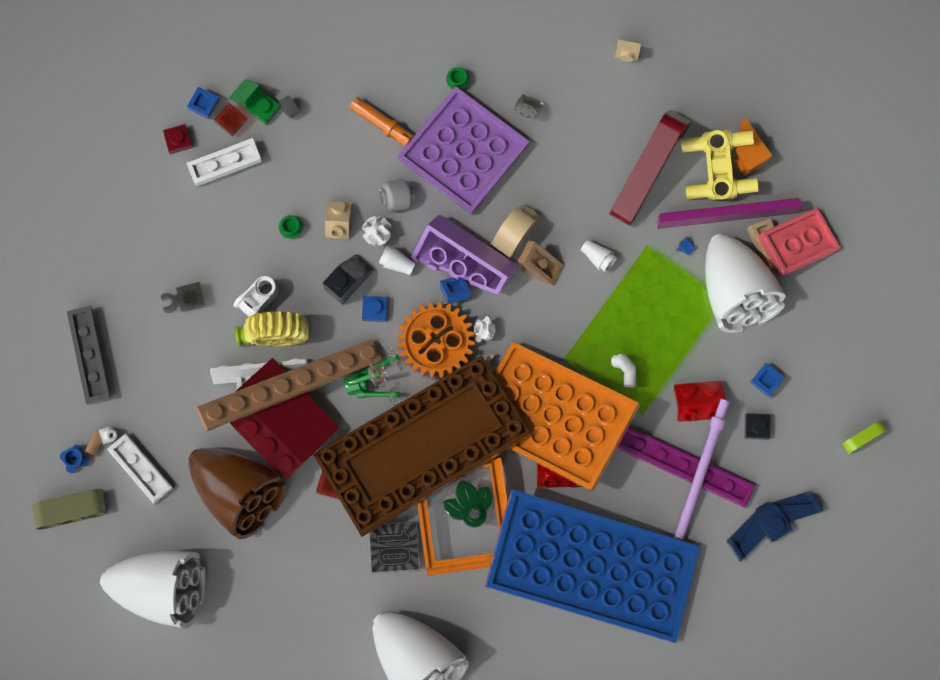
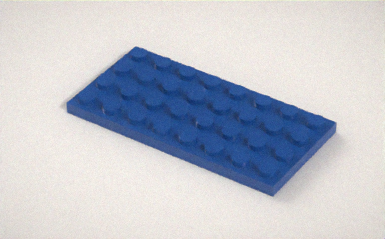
[485,490,700,643]

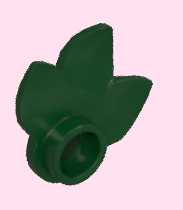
[443,480,492,528]

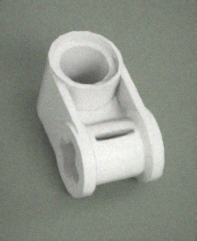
[234,276,279,316]

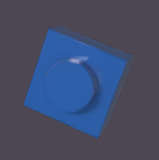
[187,87,220,119]
[440,277,471,304]
[362,296,387,322]
[750,363,785,398]

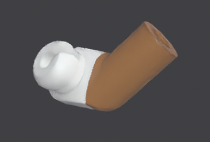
[84,427,118,456]

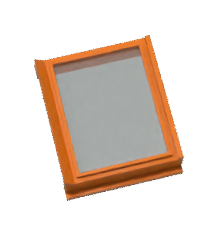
[417,457,508,576]

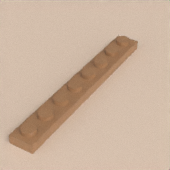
[196,339,382,432]

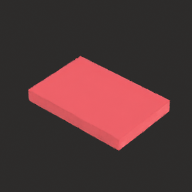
[758,207,841,277]

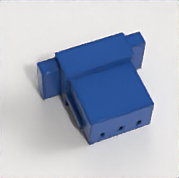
[676,236,695,255]

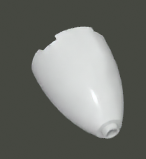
[705,234,786,333]
[100,551,206,628]
[372,612,469,680]

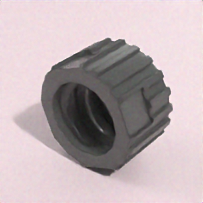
[279,95,300,119]

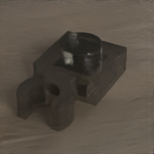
[160,282,206,313]

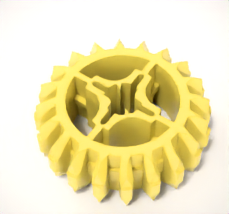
[244,311,310,347]

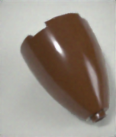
[188,448,286,539]

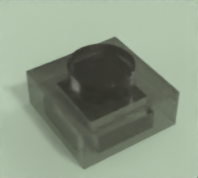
[514,94,544,119]

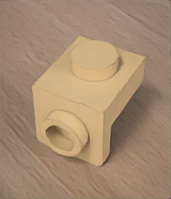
[325,201,352,239]

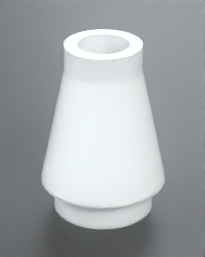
[581,239,617,272]
[379,246,415,275]

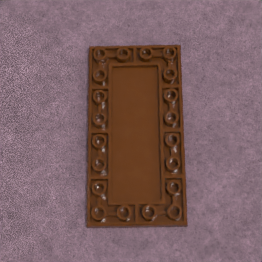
[313,355,532,537]

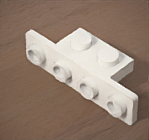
[210,358,308,389]

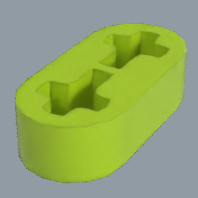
[842,420,887,454]

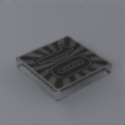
[369,521,420,574]

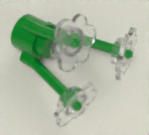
[344,345,403,406]

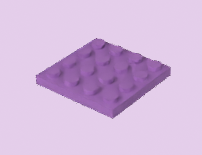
[397,87,530,215]

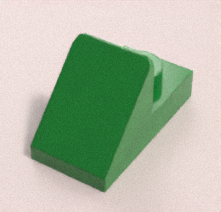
[230,79,281,125]

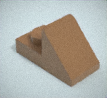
[518,241,563,285]

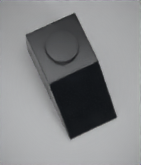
[323,254,374,305]

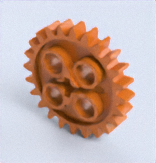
[397,301,475,380]

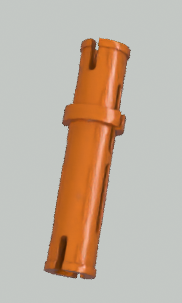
[350,97,415,147]

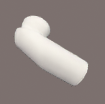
[611,353,636,387]

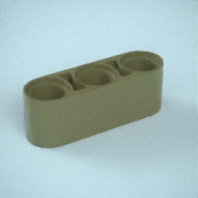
[32,489,107,530]

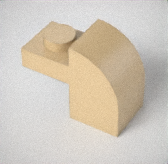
[491,204,542,258]

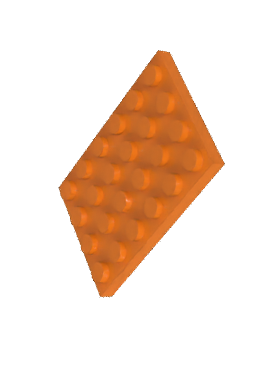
[494,341,640,492]

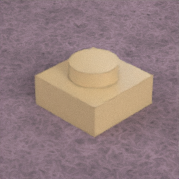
[615,40,641,62]

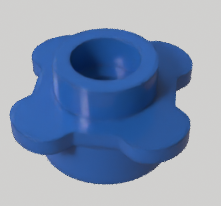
[60,445,89,473]

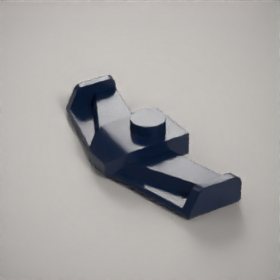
[726,491,824,562]

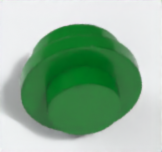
[446,67,469,90]
[279,215,303,239]

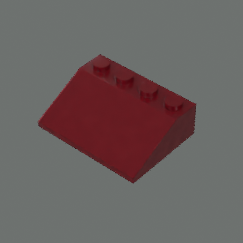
[230,357,340,481]

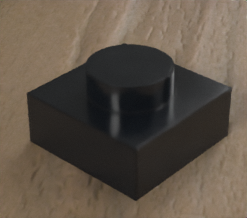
[744,413,771,440]

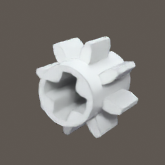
[362,216,392,246]

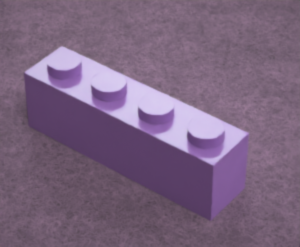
[410,214,518,295]

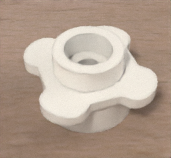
[474,316,495,343]

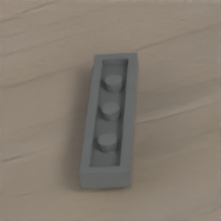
[67,306,111,405]

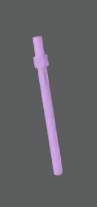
[674,399,730,541]

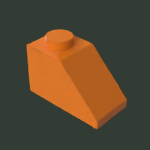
[732,118,772,178]

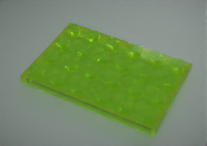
[564,246,714,416]

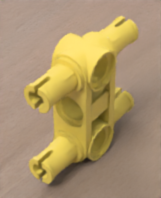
[681,130,759,201]

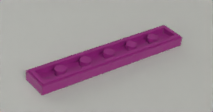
[656,198,802,229]
[617,427,755,508]

